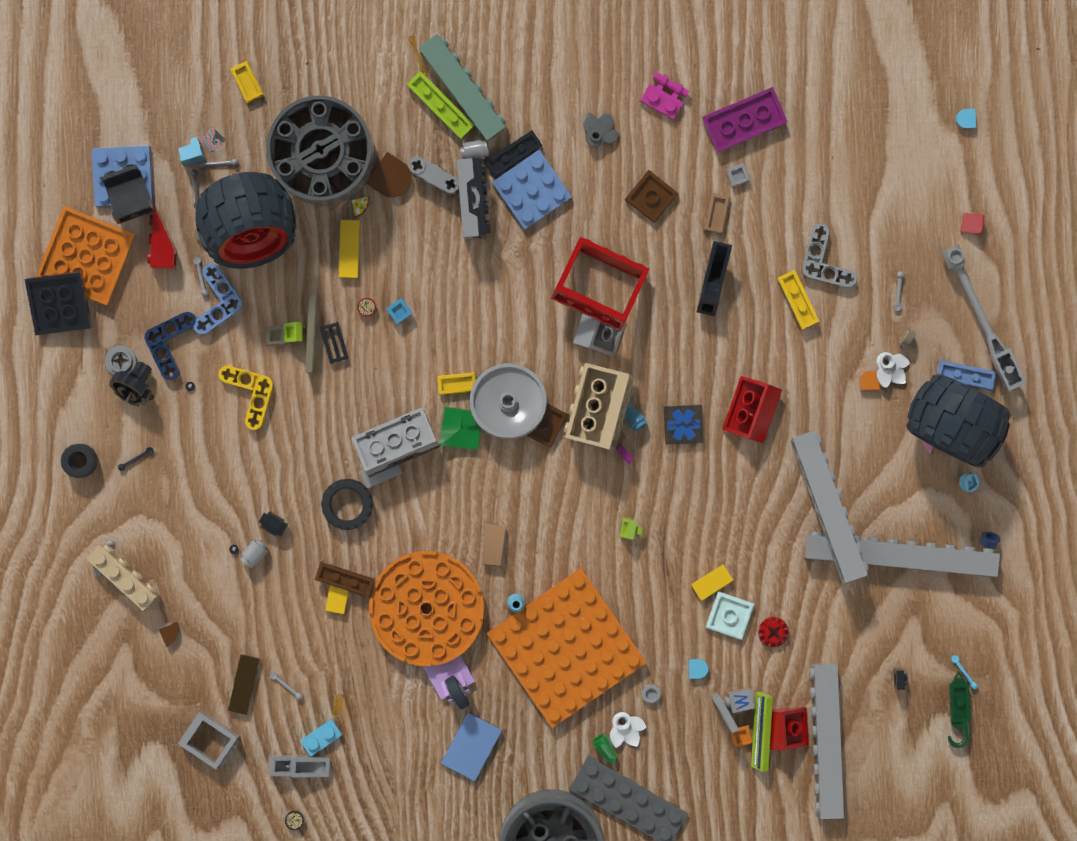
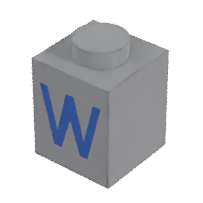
[725,687,755,713]

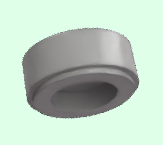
[641,684,661,704]

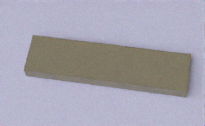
[305,295,318,373]

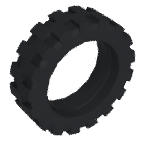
[321,479,373,530]

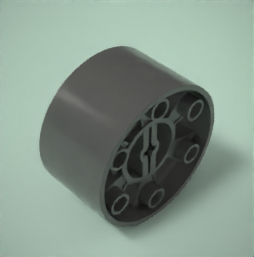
[266,95,375,206]

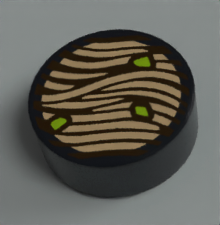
[285,810,305,830]

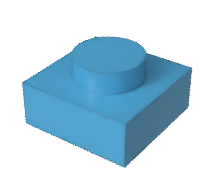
[386,298,413,325]

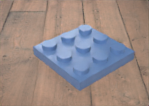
[92,145,153,207]
[492,150,572,230]

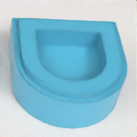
[956,108,976,129]
[688,659,708,679]

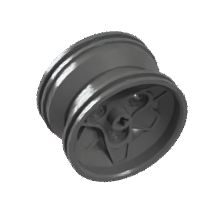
[500,789,604,841]

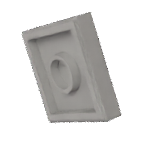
[711,692,739,733]

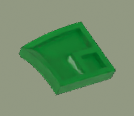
[439,407,481,450]

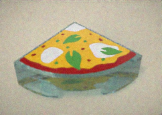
[351,196,371,219]

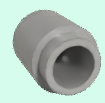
[460,140,489,159]
[240,539,268,568]

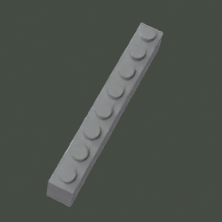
[790,431,869,585]
[809,663,844,819]

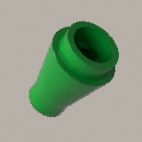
[592,733,618,763]

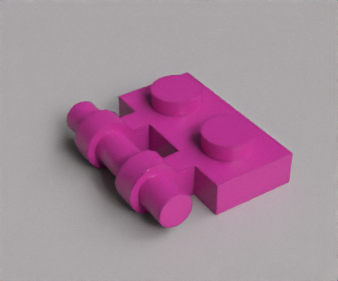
[640,72,689,120]

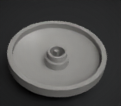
[470,363,547,440]

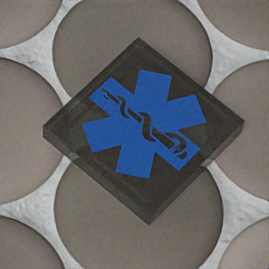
[663,405,704,445]

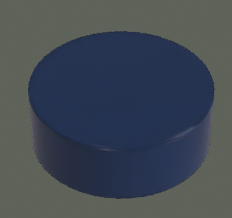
[980,532,1000,549]

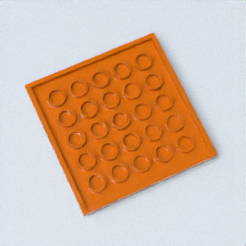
[487,568,647,728]

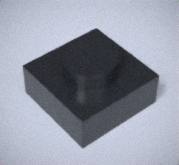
[894,669,908,690]

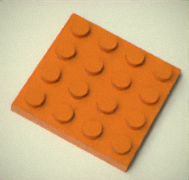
[35,206,136,306]

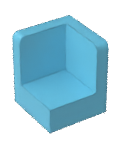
[179,137,206,167]

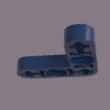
[144,312,197,380]

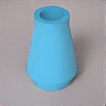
[507,593,526,613]

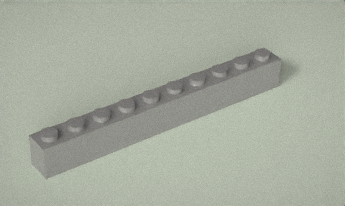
[804,531,1000,577]

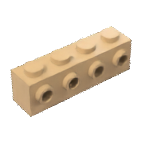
[86,544,159,611]

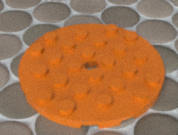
[369,551,484,666]

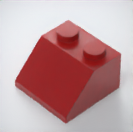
[770,707,809,750]

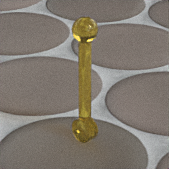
[408,35,427,73]

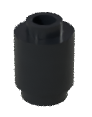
[259,511,288,537]

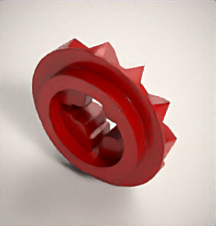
[758,617,789,647]

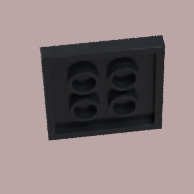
[24,271,93,335]

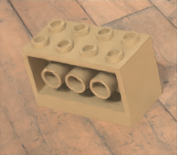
[564,363,635,451]

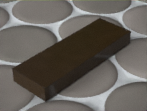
[228,654,260,715]

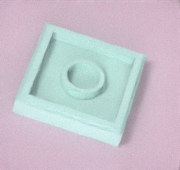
[706,591,754,640]

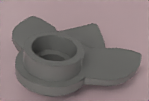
[583,113,619,147]

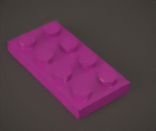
[702,87,788,153]

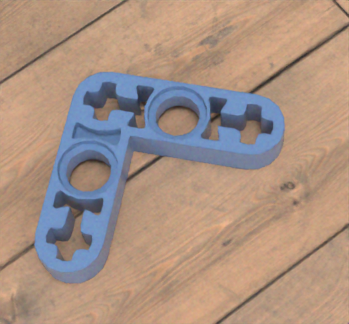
[193,264,243,334]

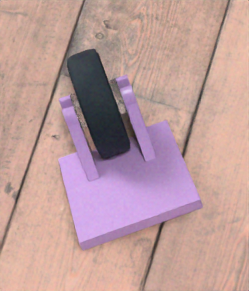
[423,655,475,710]

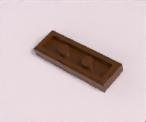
[315,561,376,598]

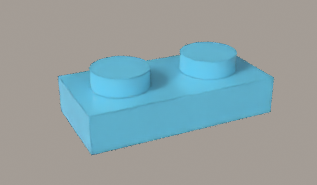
[300,719,343,757]

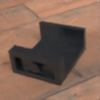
[100,164,154,224]

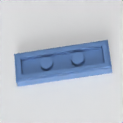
[936,360,997,391]

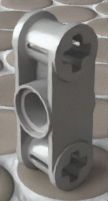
[409,157,459,195]

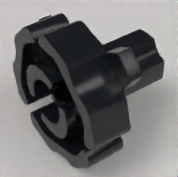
[109,362,155,407]

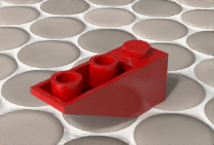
[147,210,177,270]

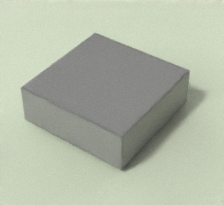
[726,163,750,188]

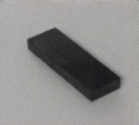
[484,130,543,178]

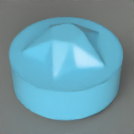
[959,473,979,492]

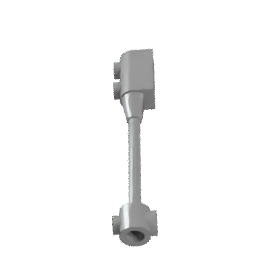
[941,244,1026,391]

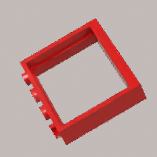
[551,237,650,331]

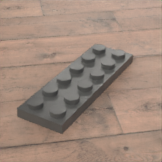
[569,755,688,841]

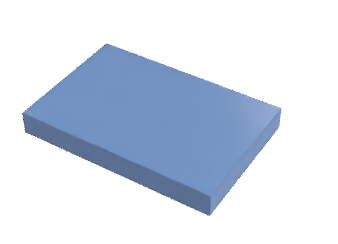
[441,712,502,781]

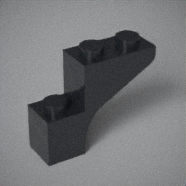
[696,241,732,316]

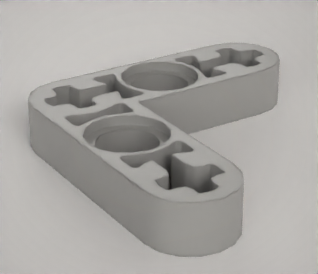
[802,223,857,288]

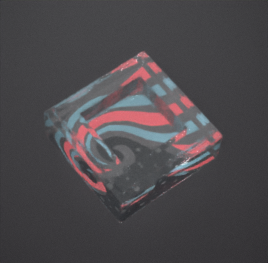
[199,126,226,154]

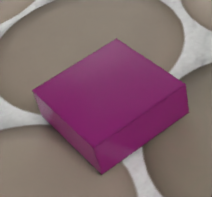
[616,444,634,463]

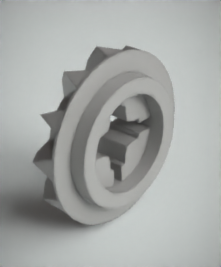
[105,345,137,374]

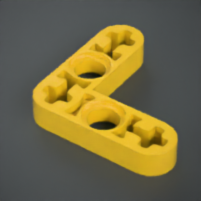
[218,366,274,430]

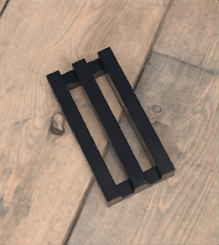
[320,322,349,364]

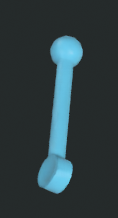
[951,655,978,690]

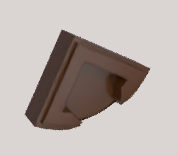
[159,622,179,647]

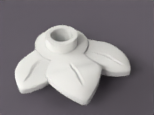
[876,352,910,388]
[610,712,646,748]

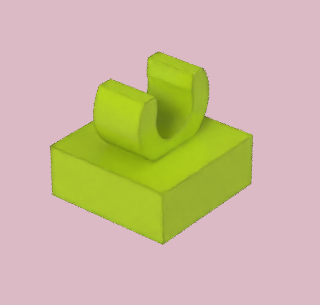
[283,322,306,342]
[620,518,644,540]

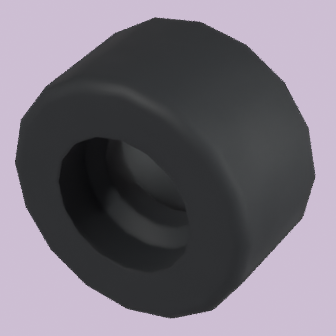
[61,444,98,478]

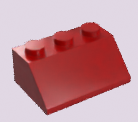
[722,376,782,444]

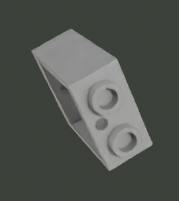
[178,710,240,769]

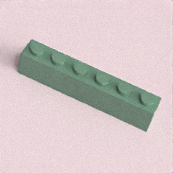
[418,34,506,143]

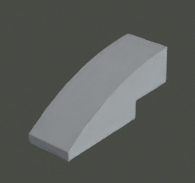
[268,755,330,777]

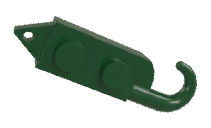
[948,671,971,749]

